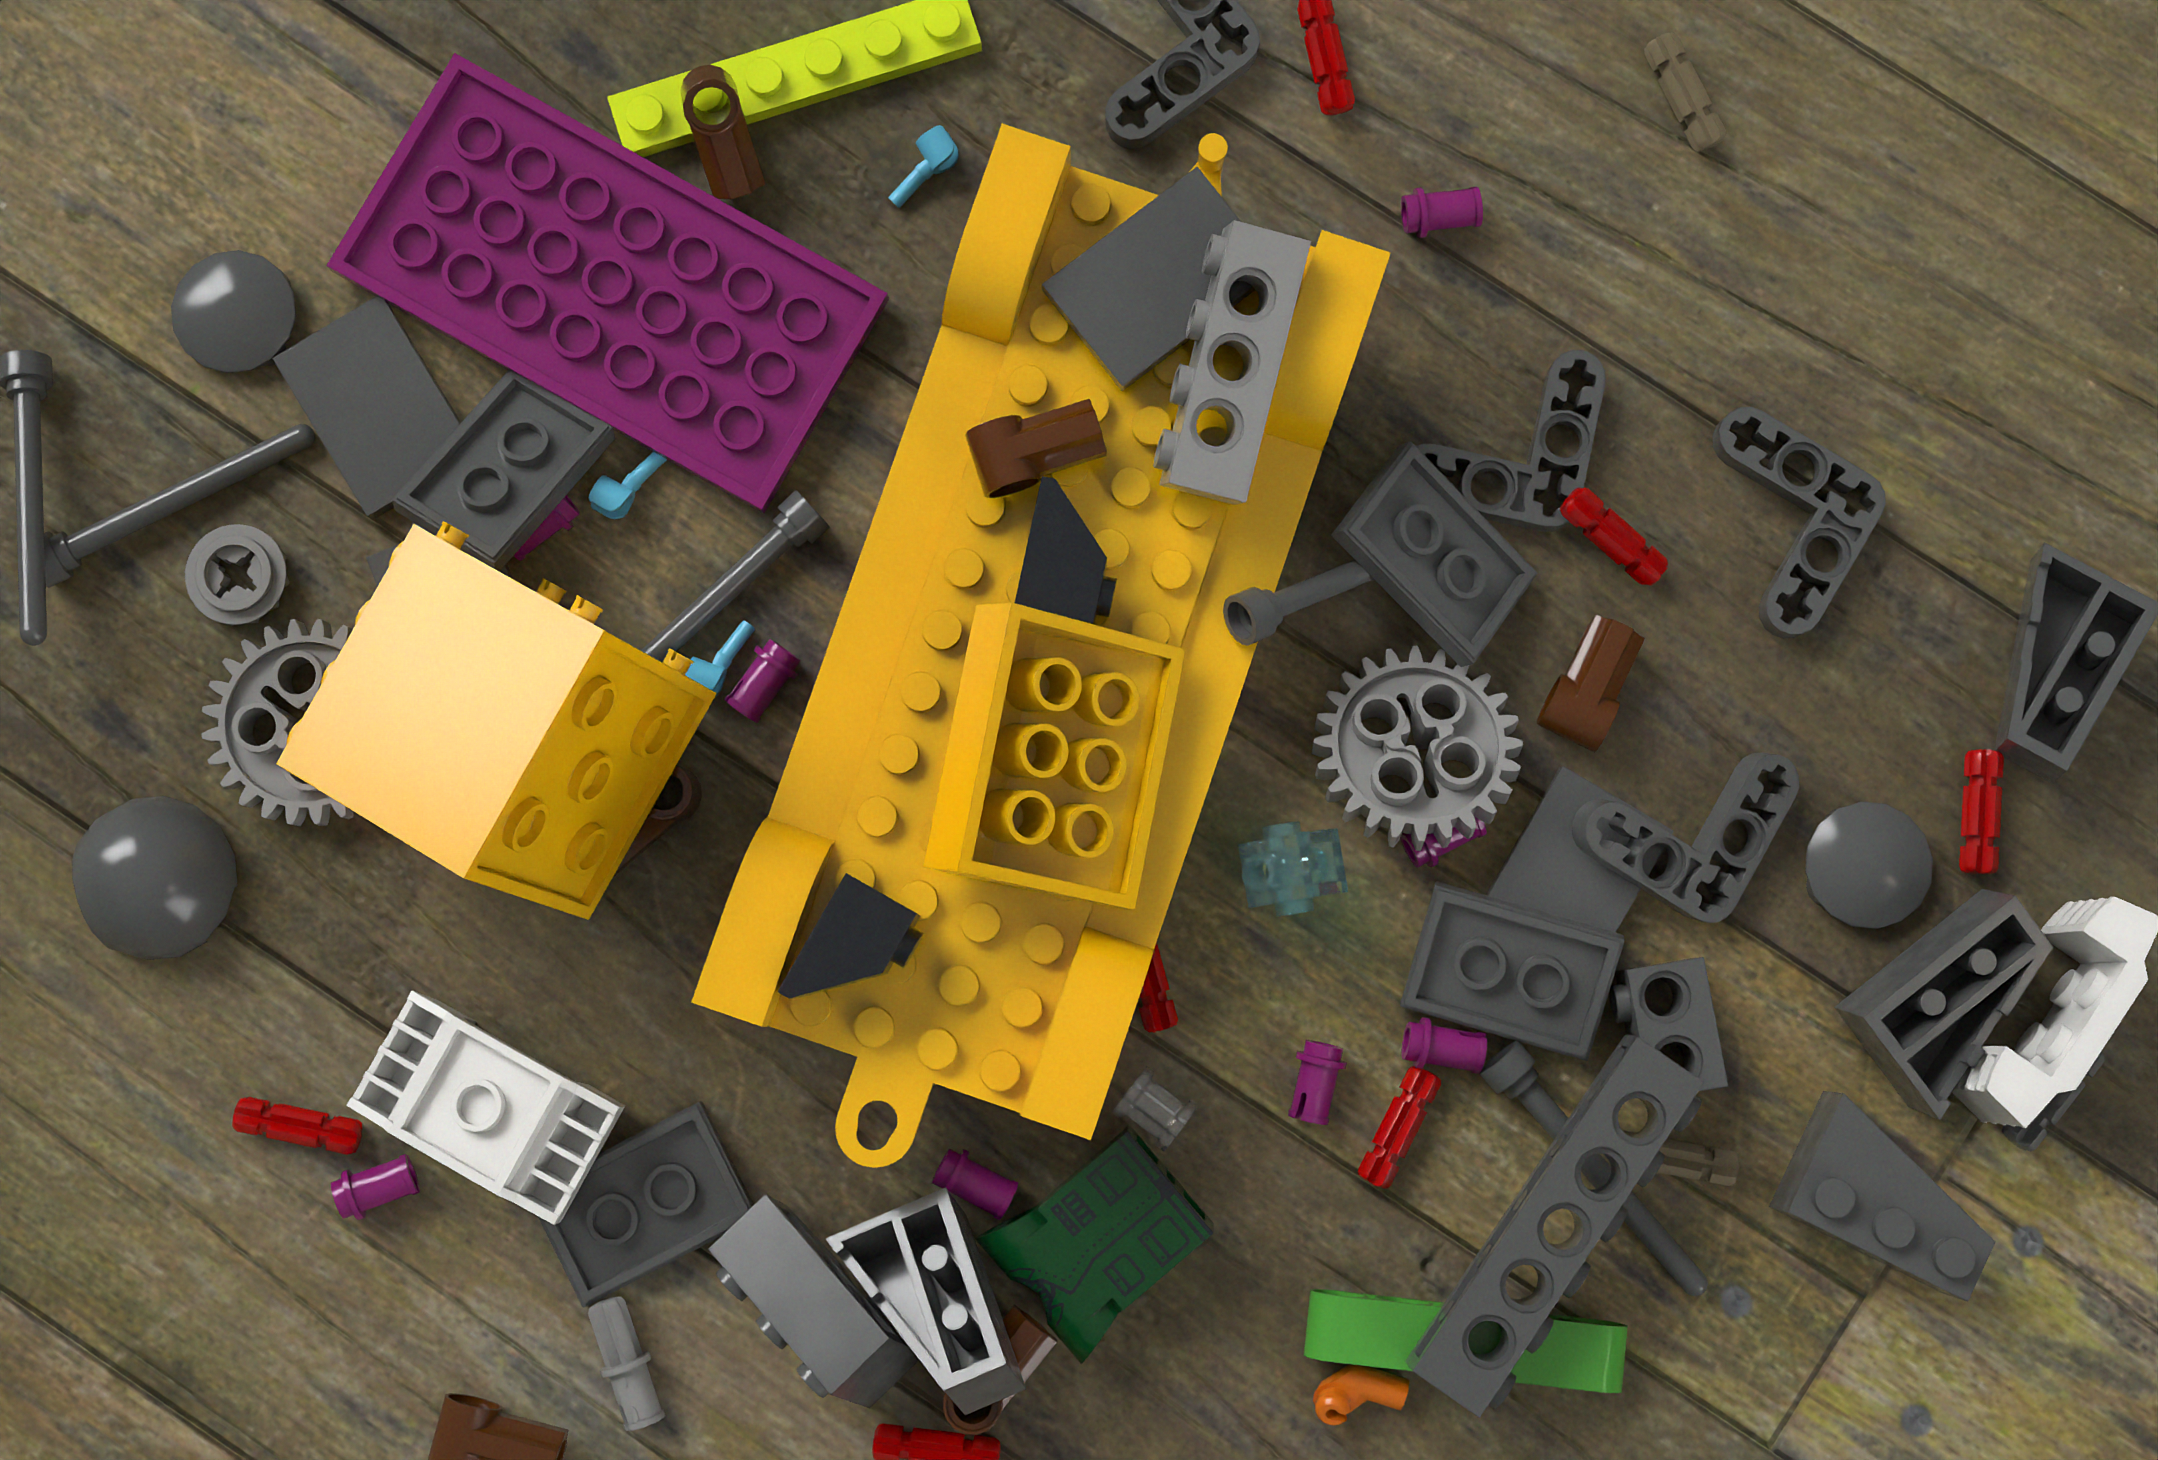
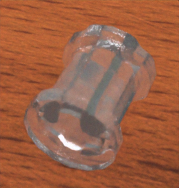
[1112,1066,1198,1152]

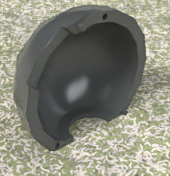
[72,796,238,960]

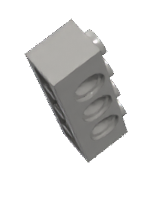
[1153,220,1311,505]

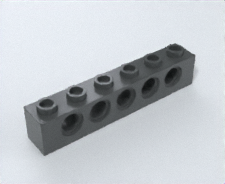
[1405,1035,1704,1418]

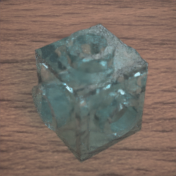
[1238,821,1348,917]

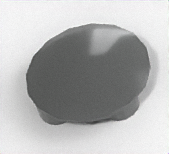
[171,250,296,373]
[1805,802,1933,929]

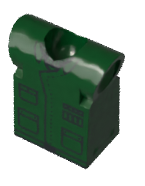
[975,1125,1214,1364]

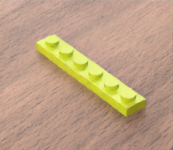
[607,0,982,157]

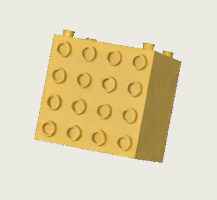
[276,521,717,920]

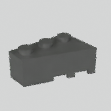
[1995,542,2158,784]
[1834,889,2053,1120]
[1769,1091,1995,1302]
[826,1187,1026,1415]
[708,1194,919,1408]

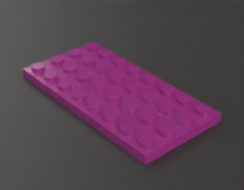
[326,53,889,514]

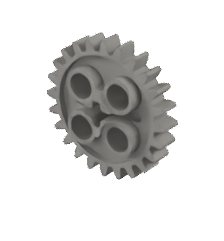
[201,619,354,826]
[1312,646,1523,851]

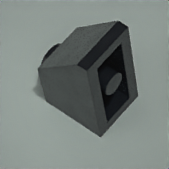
[1015,476,1117,624]
[777,873,924,999]

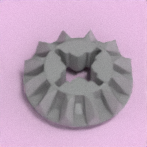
[185,524,290,626]

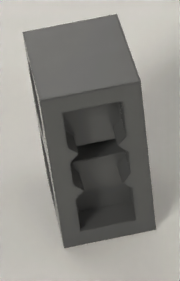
[1609,957,1728,1091]

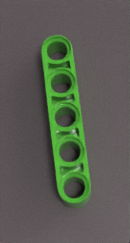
[1304,1289,1628,1393]

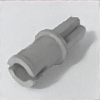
[588,1297,666,1431]

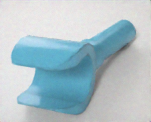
[888,125,959,208]
[588,452,667,519]
[685,620,755,697]

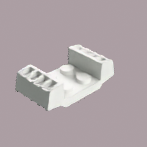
[1952,897,2158,1128]
[346,991,625,1225]

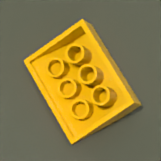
[923,602,1186,910]

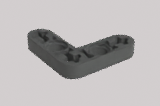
[1105,0,1260,149]
[1416,350,1605,532]
[1712,407,1886,639]
[1572,752,1799,923]

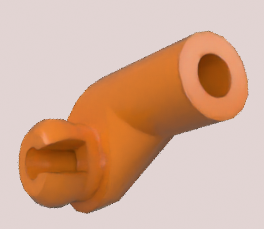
[1313,1364,1410,1426]

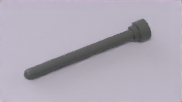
[0,350,53,646]
[44,424,315,588]
[641,490,830,662]
[1223,560,1374,646]
[1480,1040,1708,1296]

